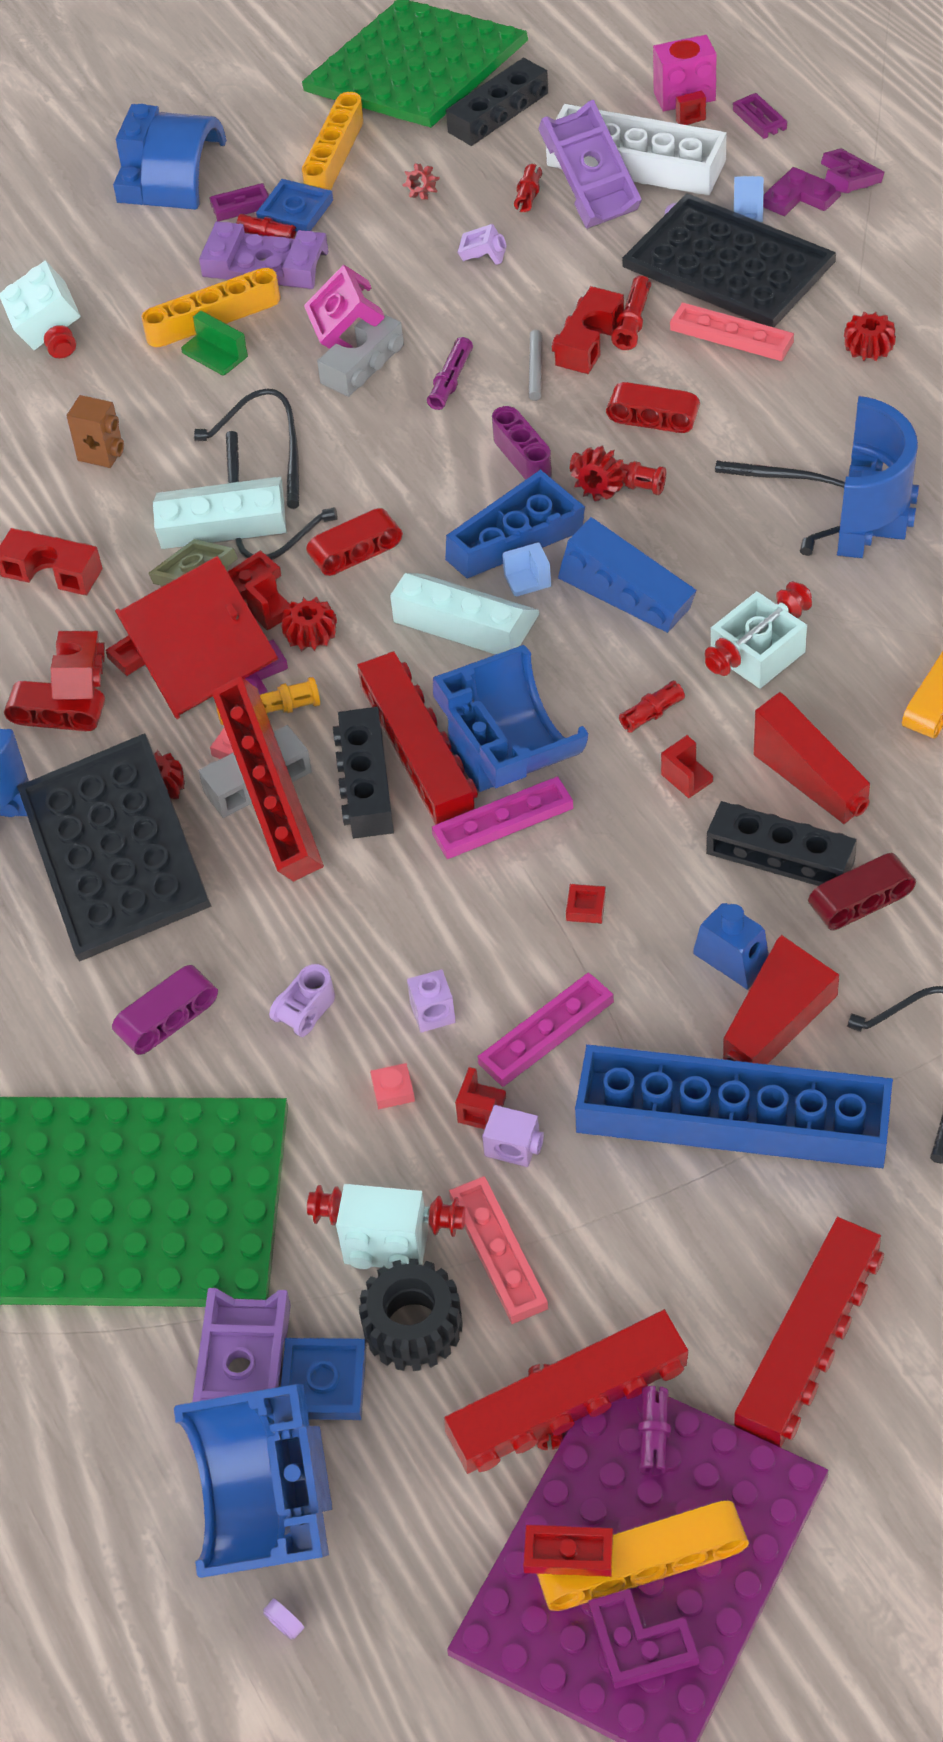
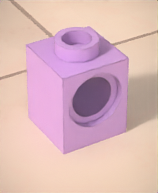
[407,969,456,1033]
[482,1105,544,1167]

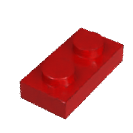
[523,1525,613,1577]

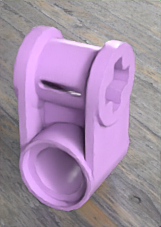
[269,964,335,1037]

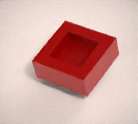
[676,90,706,125]
[566,884,606,924]

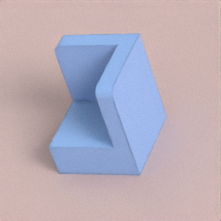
[734,176,764,222]
[503,542,551,597]

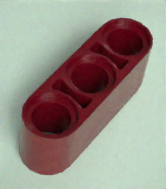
[808,853,916,930]

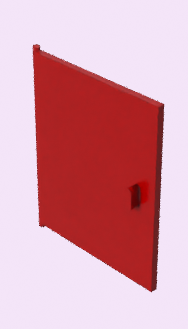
[115,556,279,719]

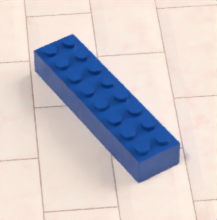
[575,1044,893,1169]

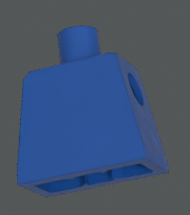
[693,903,769,990]

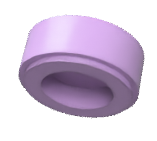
[263,1598,305,1640]

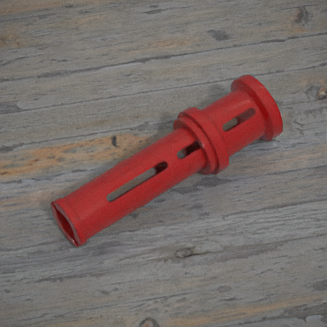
[611,276,651,350]
[569,452,667,495]

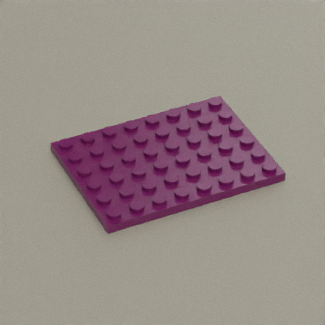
[447,1390,829,1742]

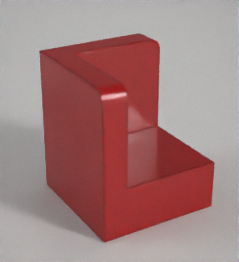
[244,571,291,631]
[661,735,713,799]
[455,1067,506,1129]

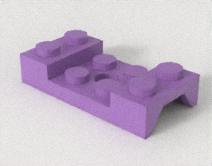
[538,100,642,229]
[199,221,329,289]
[188,1288,291,1450]

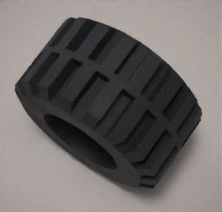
[359,1259,463,1371]

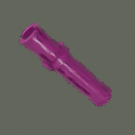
[427,337,473,410]

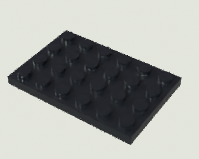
[622,193,836,327]
[17,733,212,962]

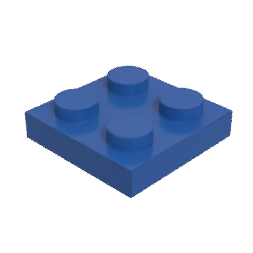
[256,179,333,232]
[281,1338,367,1420]

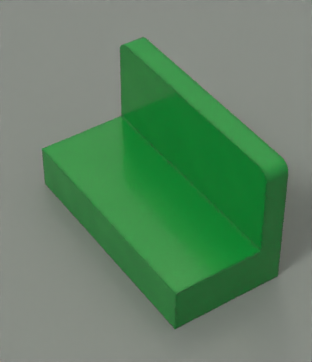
[181,311,248,376]

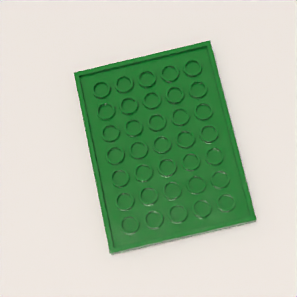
[0,1097,288,1307]

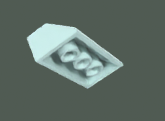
[153,477,287,549]
[390,573,539,655]

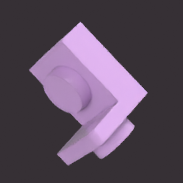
[457,224,506,265]

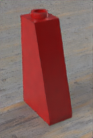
[754,692,870,824]
[723,935,839,1064]

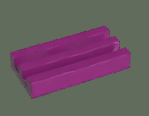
[733,93,787,139]
[209,183,269,222]

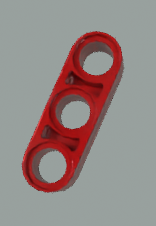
[606,382,700,433]
[306,508,403,576]
[4,681,105,731]

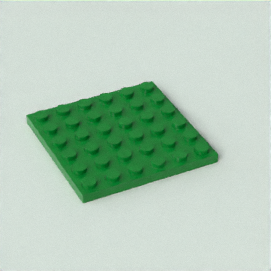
[302,0,528,128]

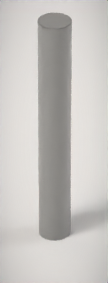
[529,330,542,401]

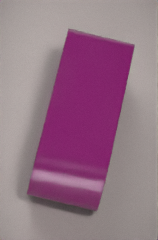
[492,406,552,480]
[112,965,218,1055]

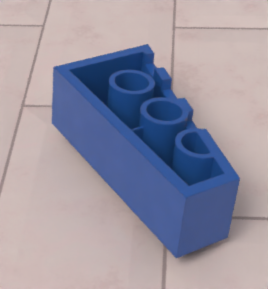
[445,469,585,579]
[558,517,697,633]

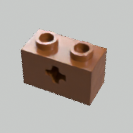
[66,395,124,468]

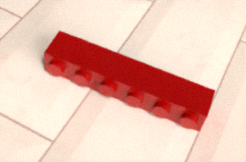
[357,651,478,825]
[211,676,324,882]
[734,1216,884,1448]
[444,1309,689,1474]

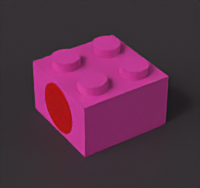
[653,34,717,112]

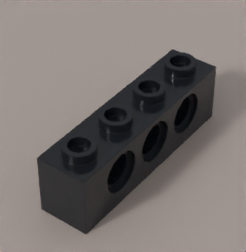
[446,57,548,146]
[333,707,394,839]
[706,801,857,886]

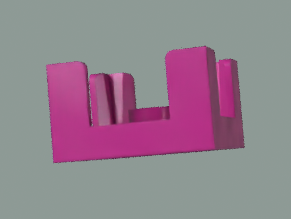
[304,265,385,349]

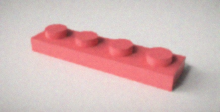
[670,302,794,361]
[449,1176,548,1324]

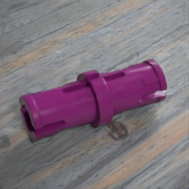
[638,1386,671,1475]

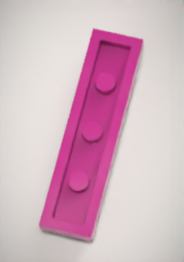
[431,776,573,859]
[477,972,614,1087]

